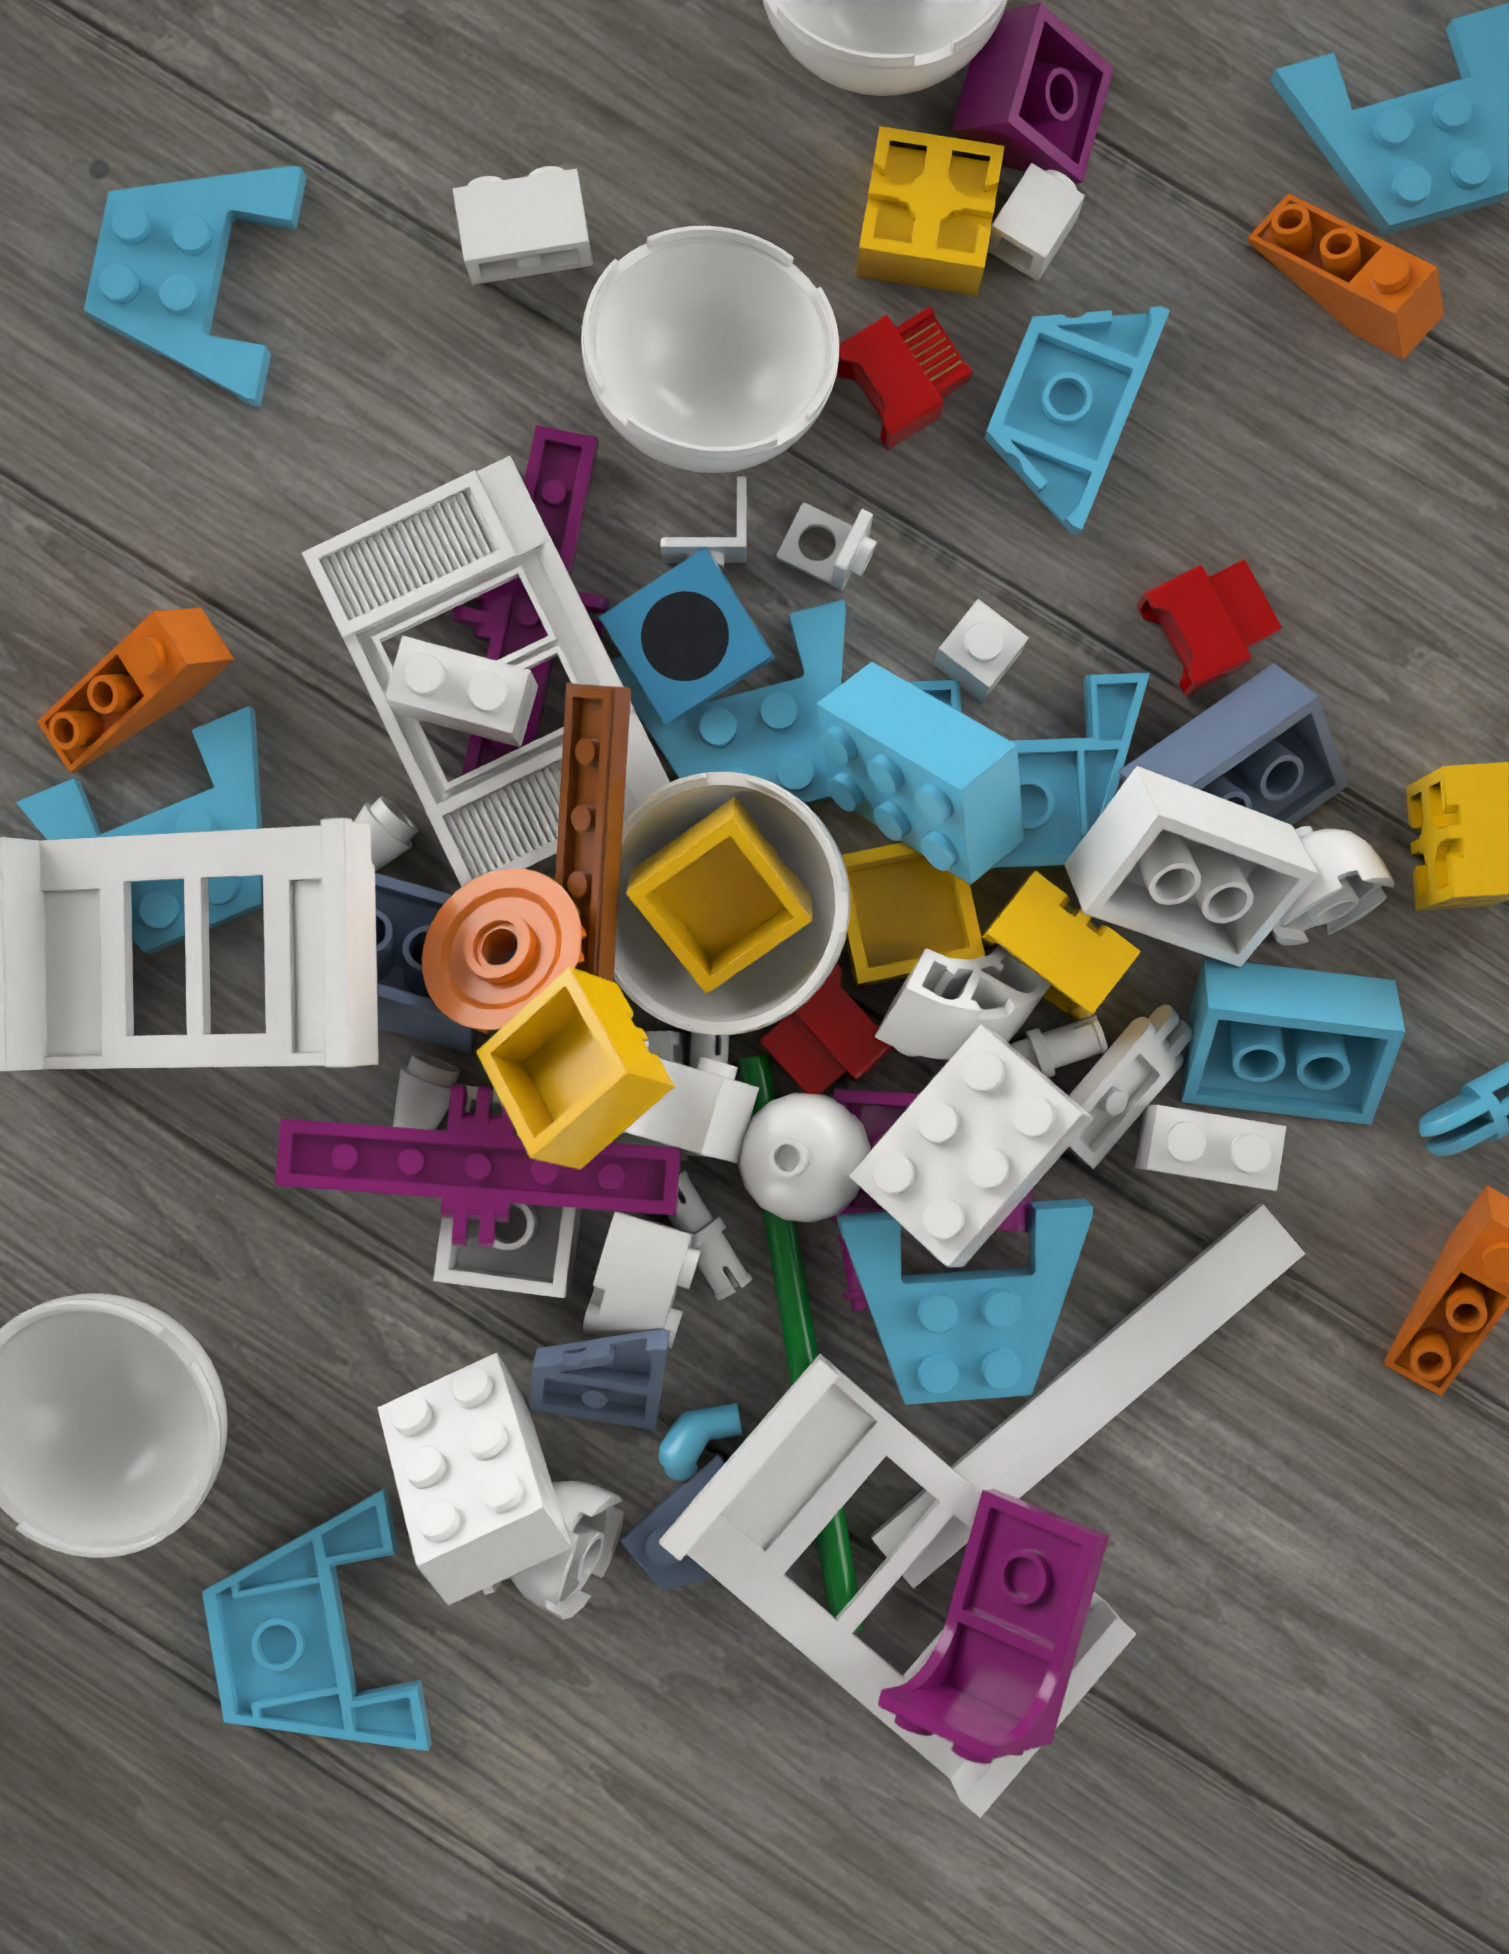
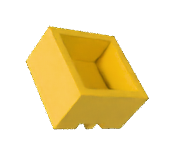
[856,126,1005,296]
[1406,762,1509,911]
[626,796,813,994]
[841,842,985,989]
[981,871,1141,1021]
[476,967,675,1169]

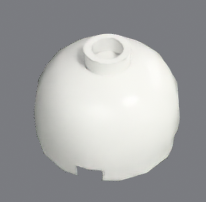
[1271,826,1395,946]
[738,1093,871,1222]
[510,1481,624,1620]

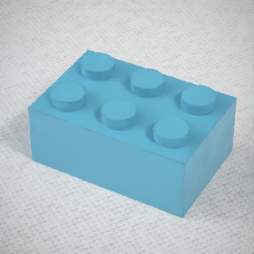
[816,662,1024,885]

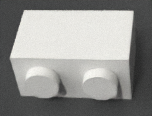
[452,166,593,285]
[384,636,538,747]
[1134,1105,1287,1191]

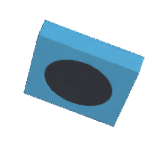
[599,547,775,727]

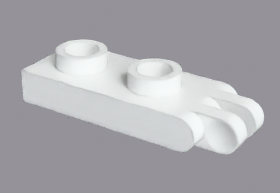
[1068,1005,1193,1169]

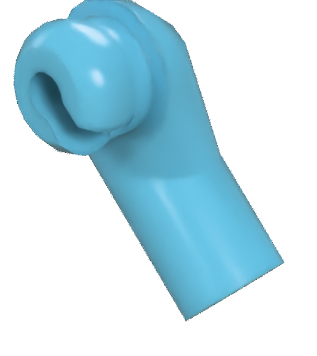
[658,1403,743,1481]

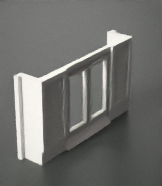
[302,456,669,887]
[0,818,378,1071]
[659,1353,1136,1818]

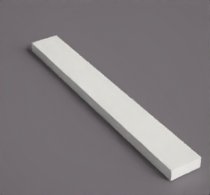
[871,1204,1305,1589]

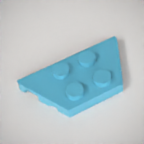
[984,306,1170,536]

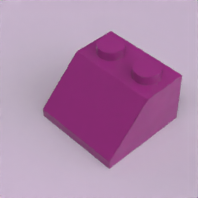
[951,2,1114,184]

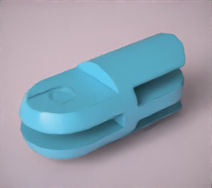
[1418,1061,1509,1156]

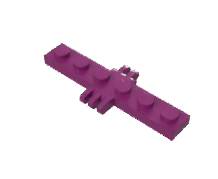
[452,425,609,776]
[275,1085,681,1248]

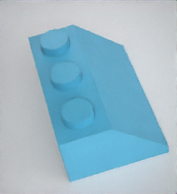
[1181,957,1405,1125]

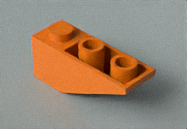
[1248,193,1444,360]
[37,608,235,773]
[1384,1185,1509,1396]

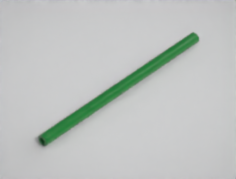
[737,1054,864,1634]

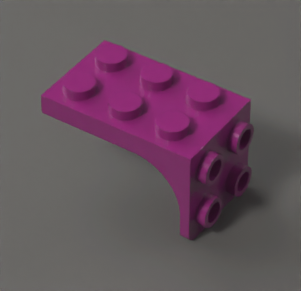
[878,1489,1109,1764]

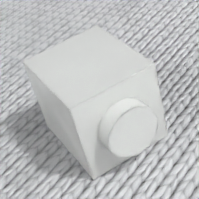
[987,163,1085,282]
[933,599,1029,702]

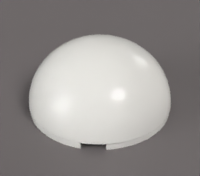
[763,0,1008,96]
[581,226,839,473]
[614,772,851,1035]
[0,1293,228,1558]

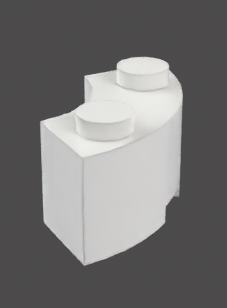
[875,945,1051,1060]
[624,1041,759,1163]
[583,1211,701,1349]

